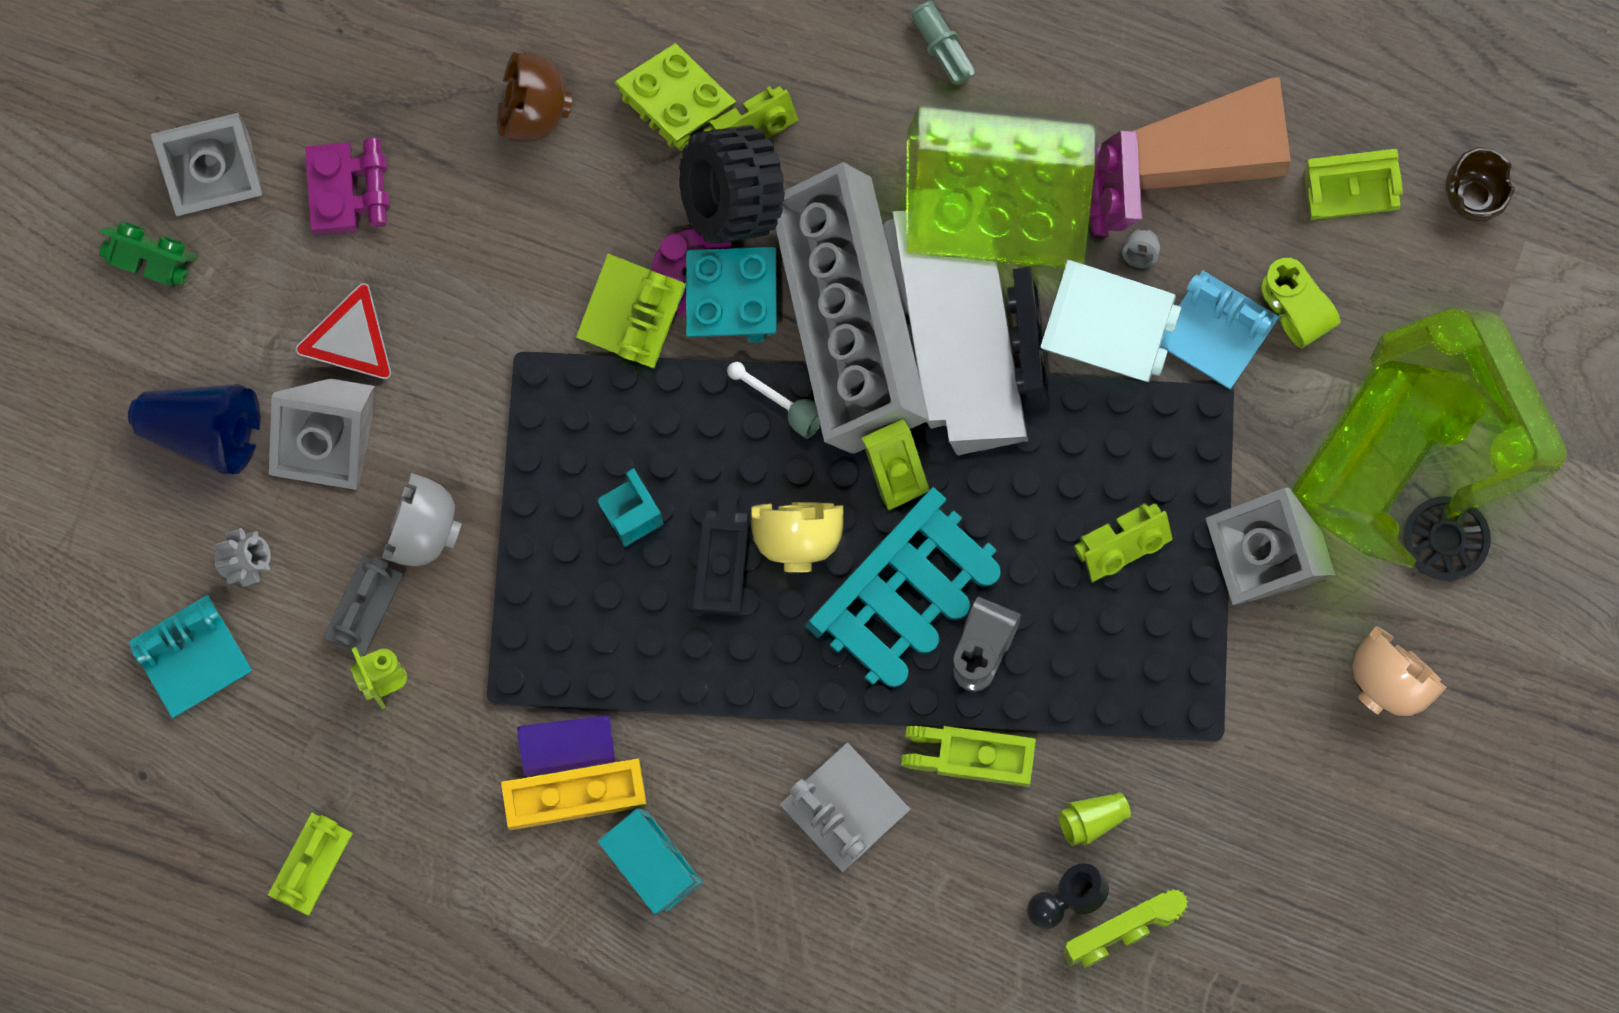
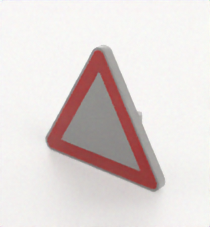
[295,283,391,379]

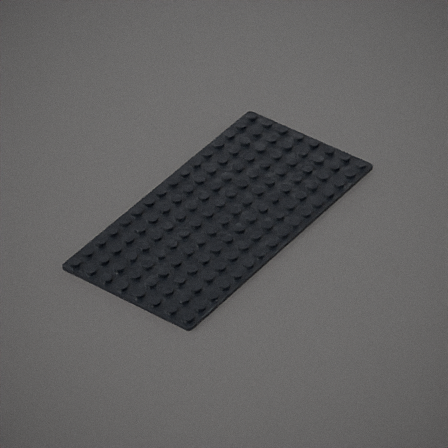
[487,352,1234,742]

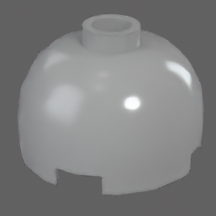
[381,473,462,566]

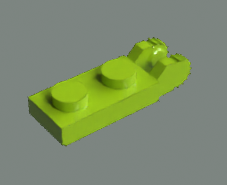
[901,726,1036,787]
[1062,889,1189,968]

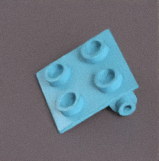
[1161,271,1279,390]

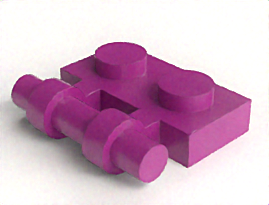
[1083,131,1142,239]
[305,138,390,236]

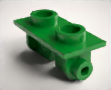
[99,222,198,287]

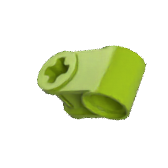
[1261,258,1341,349]

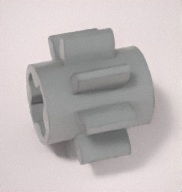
[214,528,271,587]

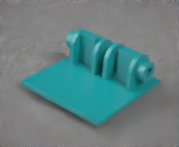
[686,247,777,343]
[128,595,253,719]

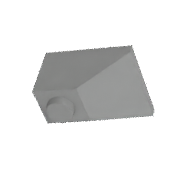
[269,379,374,490]
[1206,488,1336,605]

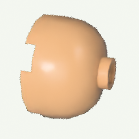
[1352,626,1447,716]

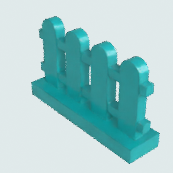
[805,487,1000,687]

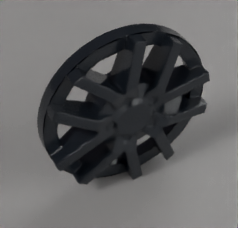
[1404,496,1491,582]

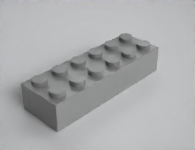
[776,162,929,454]

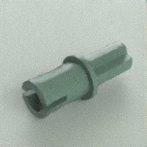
[909,1,975,85]

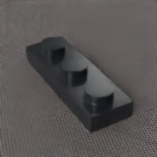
[1007,266,1050,409]

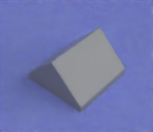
[151,113,262,216]

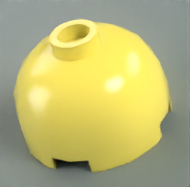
[751,502,843,572]

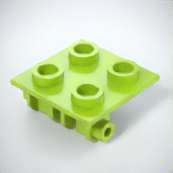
[614,43,736,151]
[576,254,686,368]

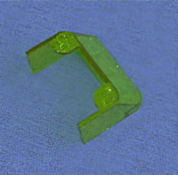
[1370,308,1567,519]
[1292,361,1512,568]

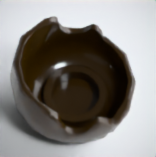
[1445,147,1515,221]

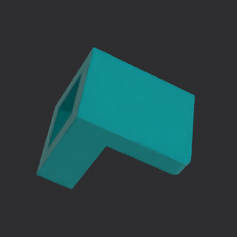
[598,468,664,547]

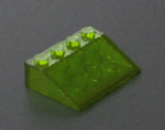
[906,107,1095,269]

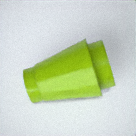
[1058,792,1131,846]

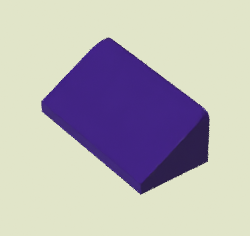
[517,716,616,778]

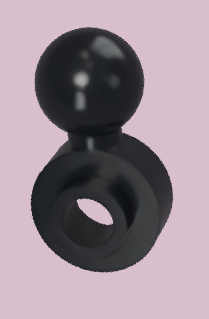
[1027,863,1109,929]

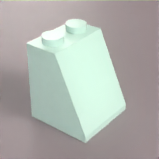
[1040,260,1182,383]

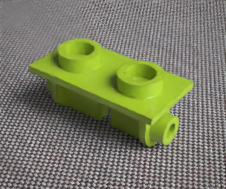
[703,86,799,139]
[1074,503,1173,582]
[349,647,407,709]
[268,813,353,916]

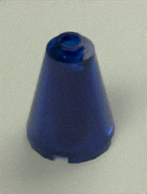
[128,384,261,475]

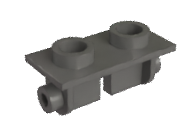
[323,556,404,656]

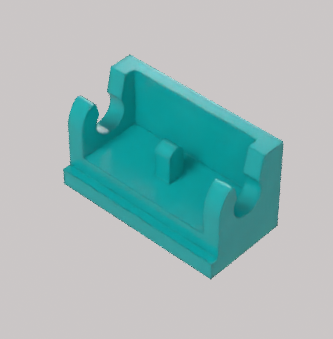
[597,809,704,915]

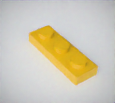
[501,758,647,830]

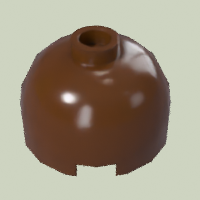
[497,52,572,142]

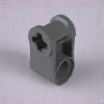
[953,597,1022,692]

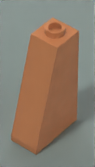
[1132,77,1291,190]

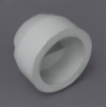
[1122,229,1160,268]

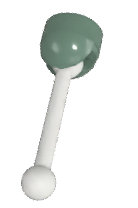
[727,362,821,439]

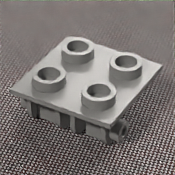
[779,742,911,873]

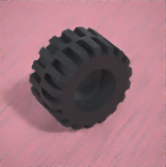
[679,125,785,244]

